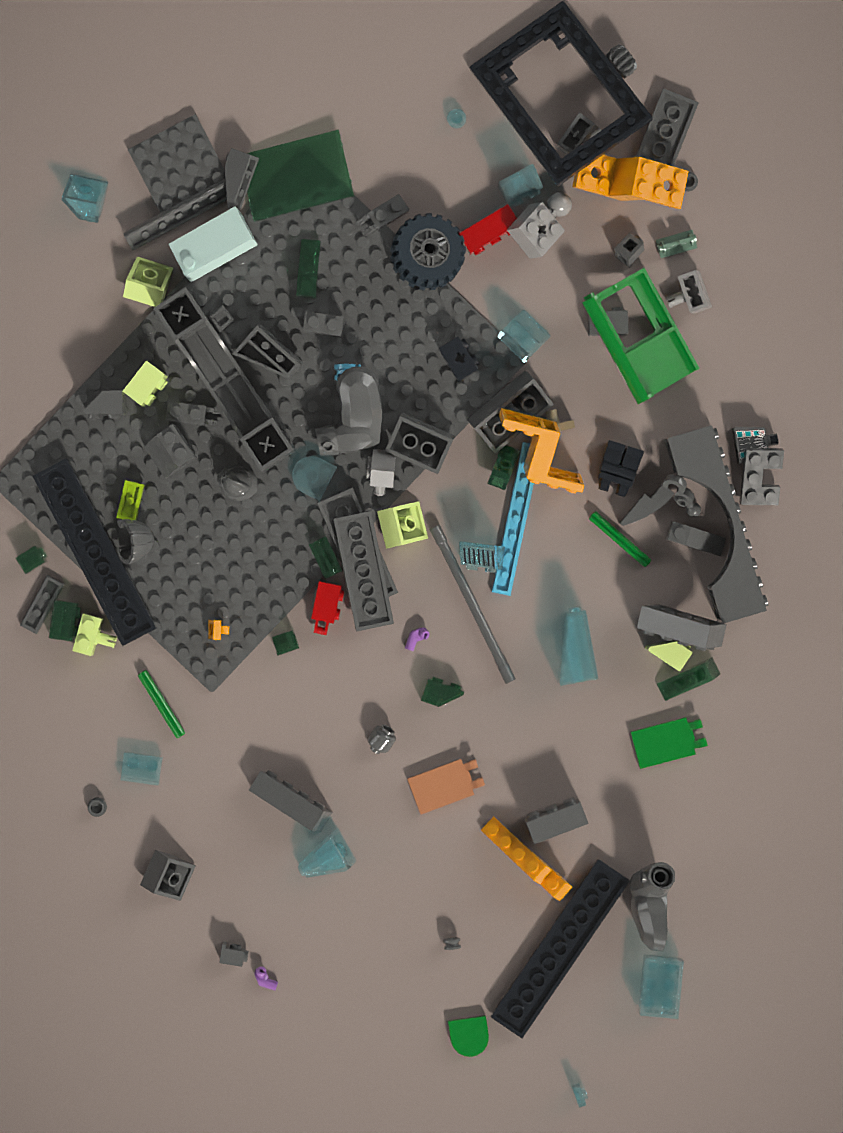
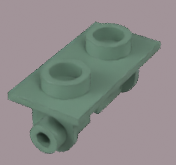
[656,230,698,258]

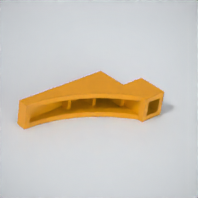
[481,816,572,901]

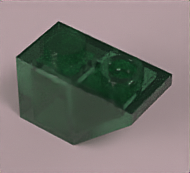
[487,445,520,490]
[421,676,465,707]

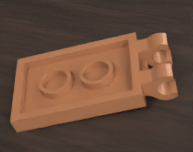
[407,759,485,814]

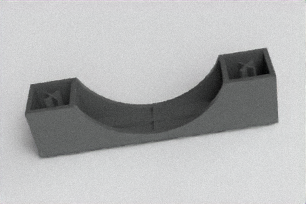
[153,287,295,473]
[664,425,768,623]

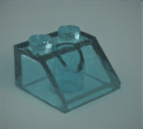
[498,164,543,207]
[497,310,551,363]

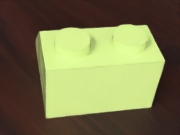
[123,256,174,307]
[377,501,428,549]
[645,640,693,671]

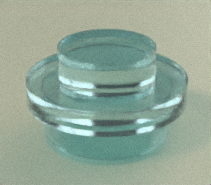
[447,109,466,129]

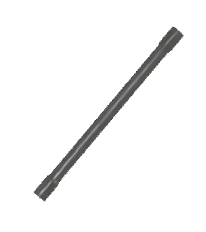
[429,524,516,684]

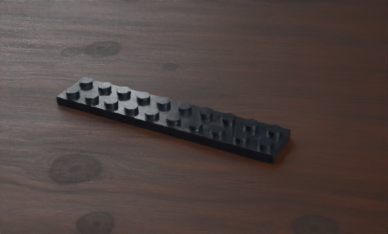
[32,458,157,646]
[490,859,630,1038]

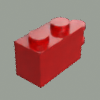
[311,581,345,636]

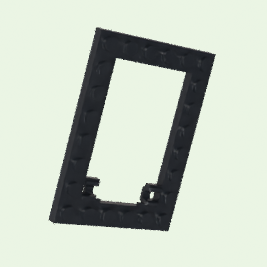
[469,1,653,187]

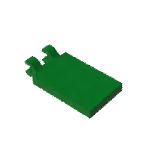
[630,717,708,769]

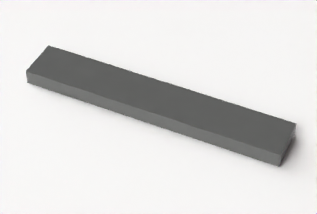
[123,179,227,251]

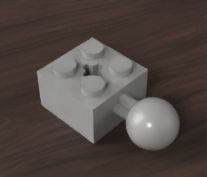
[507,192,572,259]

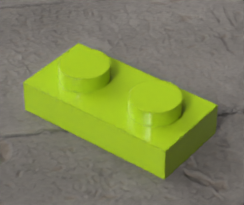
[116,480,145,520]

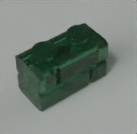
[49,600,81,641]

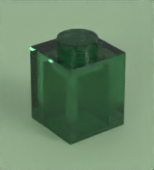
[16,546,48,574]

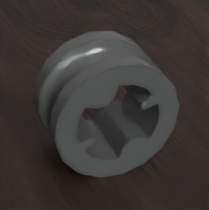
[443,937,461,950]

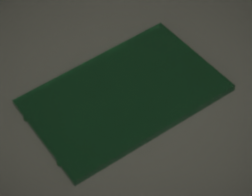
[247,129,354,222]

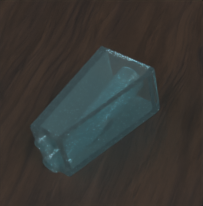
[558,606,598,686]

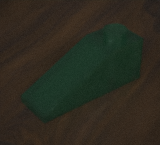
[296,239,321,298]
[657,657,720,701]

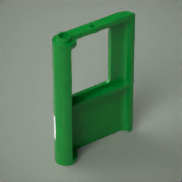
[582,268,700,404]

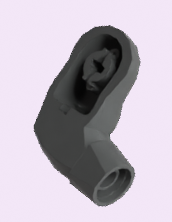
[315,367,382,456]
[630,862,675,951]

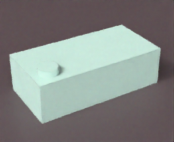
[169,206,258,282]

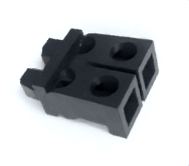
[598,440,644,497]

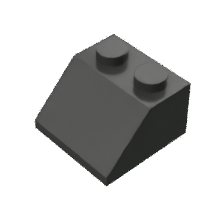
[140,850,196,901]

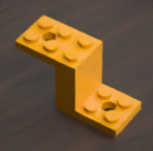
[572,155,689,209]
[499,408,584,493]

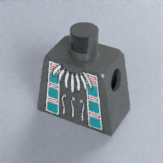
[732,427,779,464]

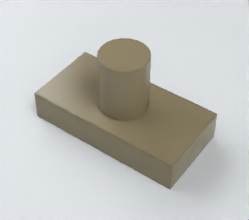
[546,409,575,431]

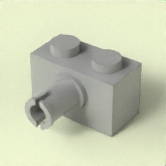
[666,270,712,314]
[367,449,396,496]

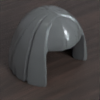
[115,519,154,564]

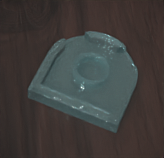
[292,456,337,501]

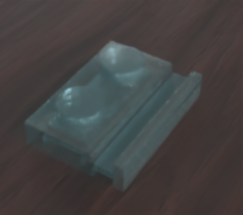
[120,752,163,785]

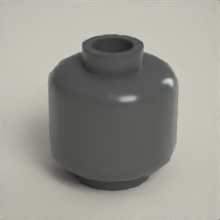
[368,724,396,754]

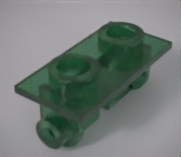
[309,537,342,579]

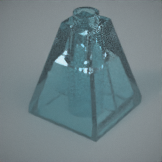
[298,828,356,878]

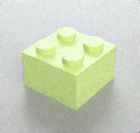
[123,361,168,407]

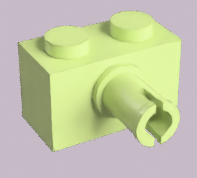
[72,613,117,656]

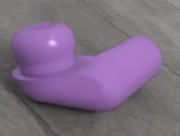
[405,628,430,651]
[254,967,278,991]

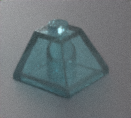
[61,174,108,223]

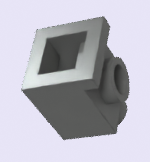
[614,233,645,268]
[219,942,249,967]

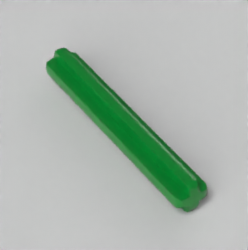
[589,512,651,567]
[138,670,185,738]

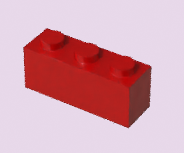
[459,204,517,256]

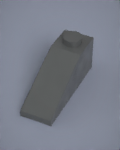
[225,148,259,211]
[666,521,726,557]

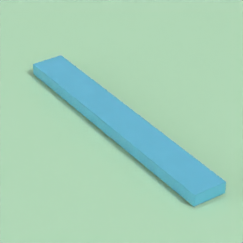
[492,442,534,596]

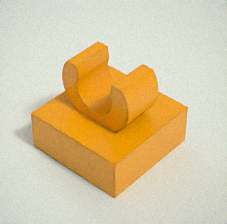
[208,620,229,640]

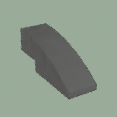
[619,484,675,526]

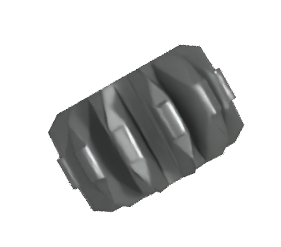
[606,44,637,78]

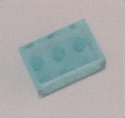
[638,955,684,1019]

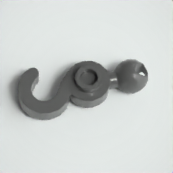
[663,474,701,517]

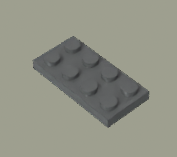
[636,88,699,167]

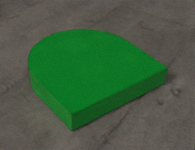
[448,1015,489,1057]

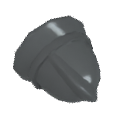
[218,465,257,501]

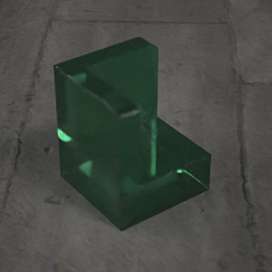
[272,630,300,656]

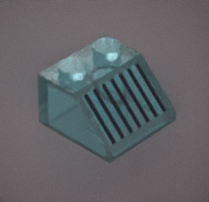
[459,541,505,573]

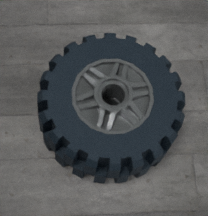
[390,213,466,290]

